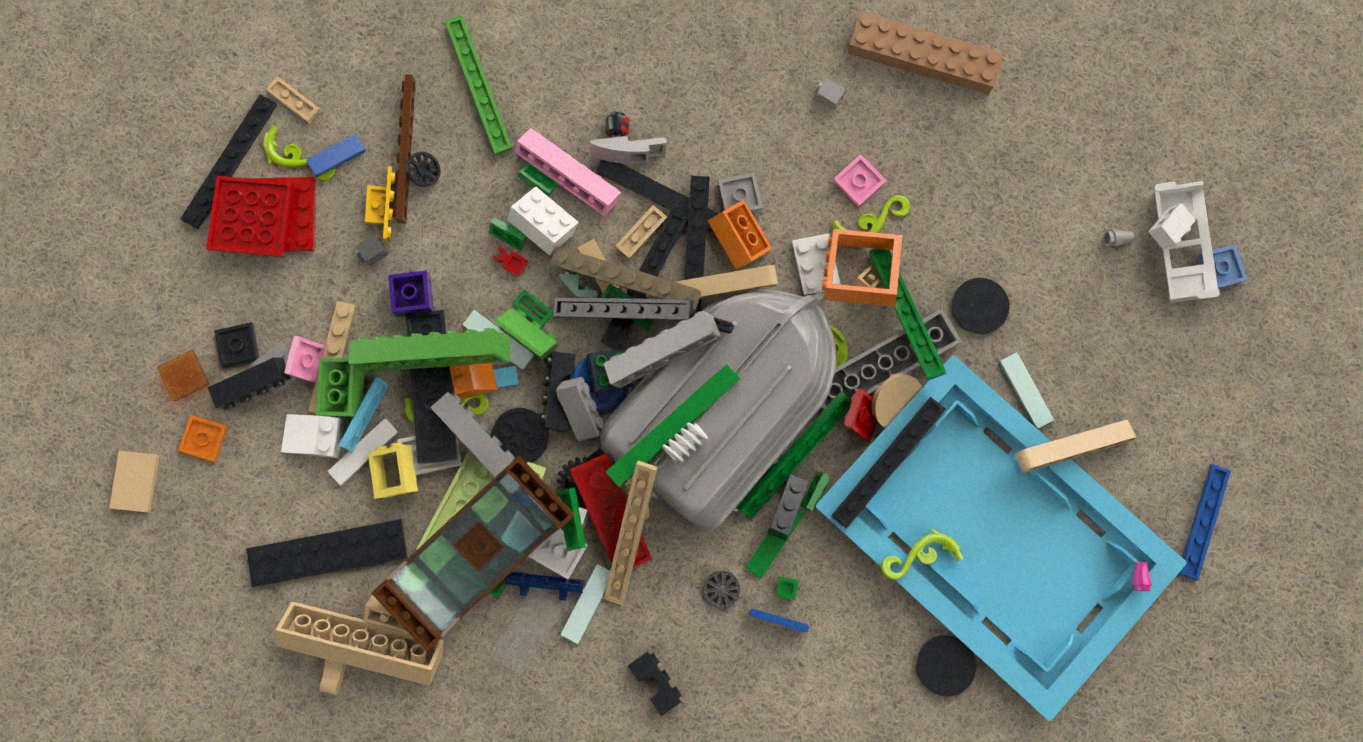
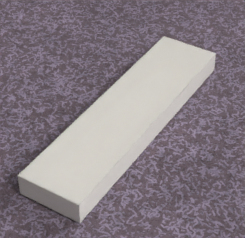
[327,418,399,486]

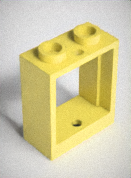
[368,442,418,499]

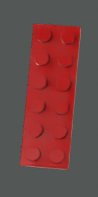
[570,453,652,568]

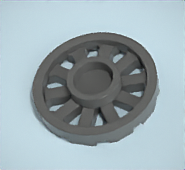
[703,571,740,608]

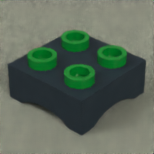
[586,348,633,393]

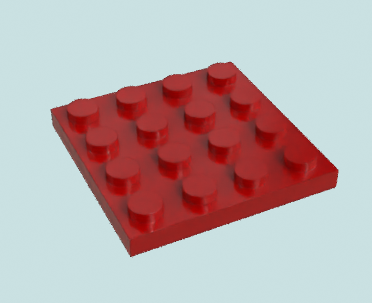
[206,176,294,257]
[249,177,316,252]

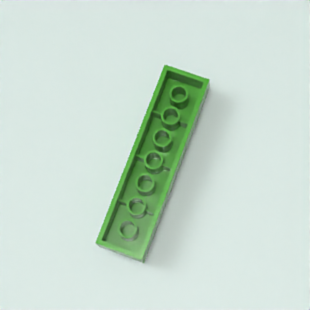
[349,328,510,372]

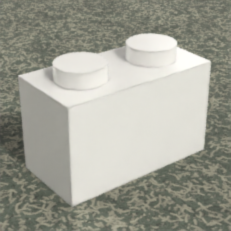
[1148,203,1195,249]

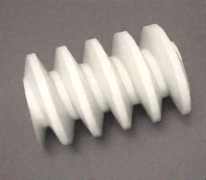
[662,421,708,463]

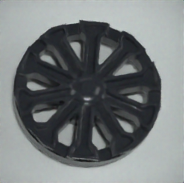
[406,151,441,187]

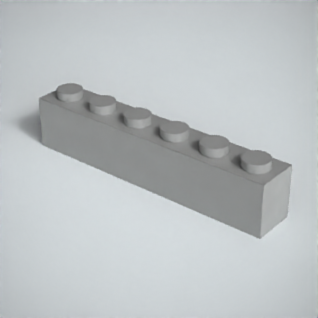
[603,311,721,388]
[431,392,520,494]

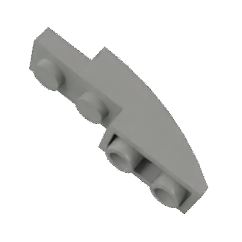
[590,136,667,164]

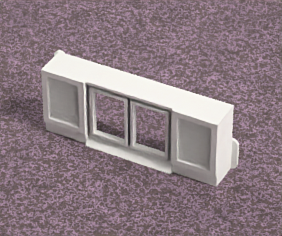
[1155,181,1220,303]

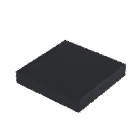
[214,322,260,368]

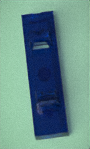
[504,571,585,601]

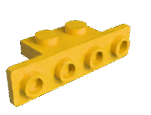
[365,166,395,243]

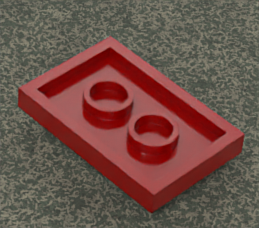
[844,388,877,443]

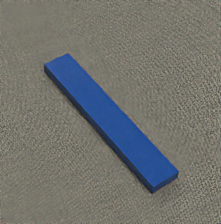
[1178,464,1231,581]

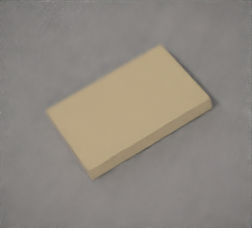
[109,451,159,513]

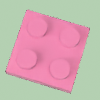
[833,154,887,207]
[284,336,325,383]

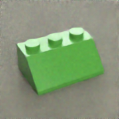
[495,308,558,363]
[316,358,365,418]

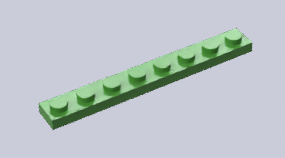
[445,15,513,156]

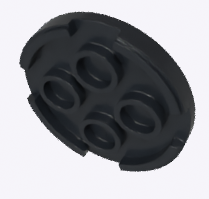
[951,278,1010,335]
[491,408,549,463]
[916,635,976,696]

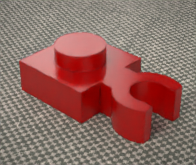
[493,246,529,277]

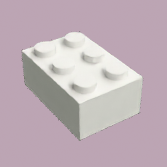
[507,187,578,256]

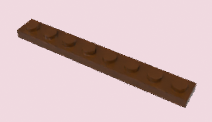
[393,74,416,224]

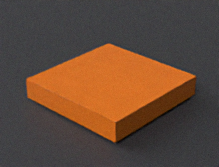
[177,415,229,463]

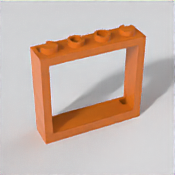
[822,229,902,307]

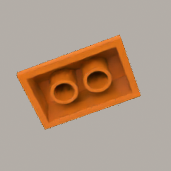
[708,200,772,270]
[449,363,498,400]

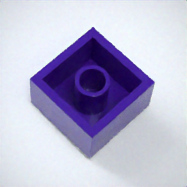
[388,270,434,317]

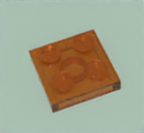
[157,350,210,402]

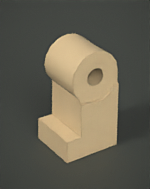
[320,659,347,695]

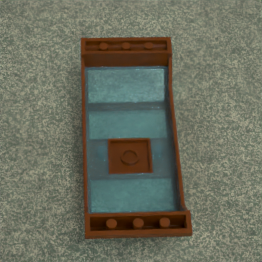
[371,455,575,652]

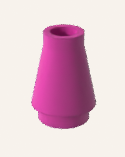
[1131,562,1152,591]

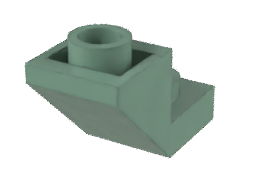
[560,272,598,298]

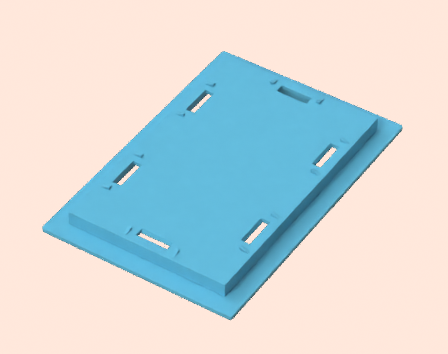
[816,355,1186,721]

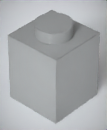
[815,78,846,110]

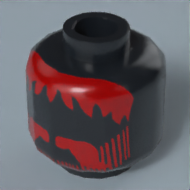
[605,112,629,138]

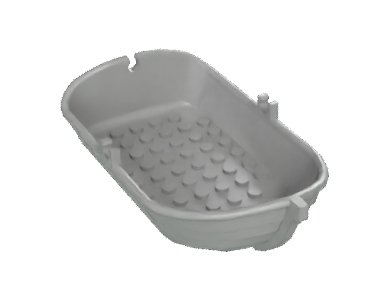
[600,289,836,532]

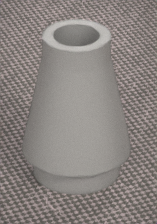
[1103,229,1134,248]

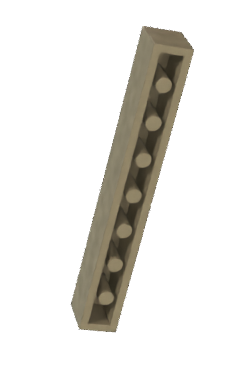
[551,246,701,310]

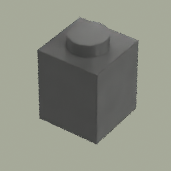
[356,234,389,266]

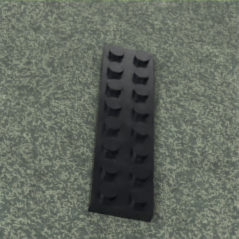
[405,310,458,465]
[246,519,408,587]

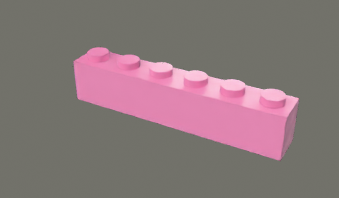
[515,128,621,216]

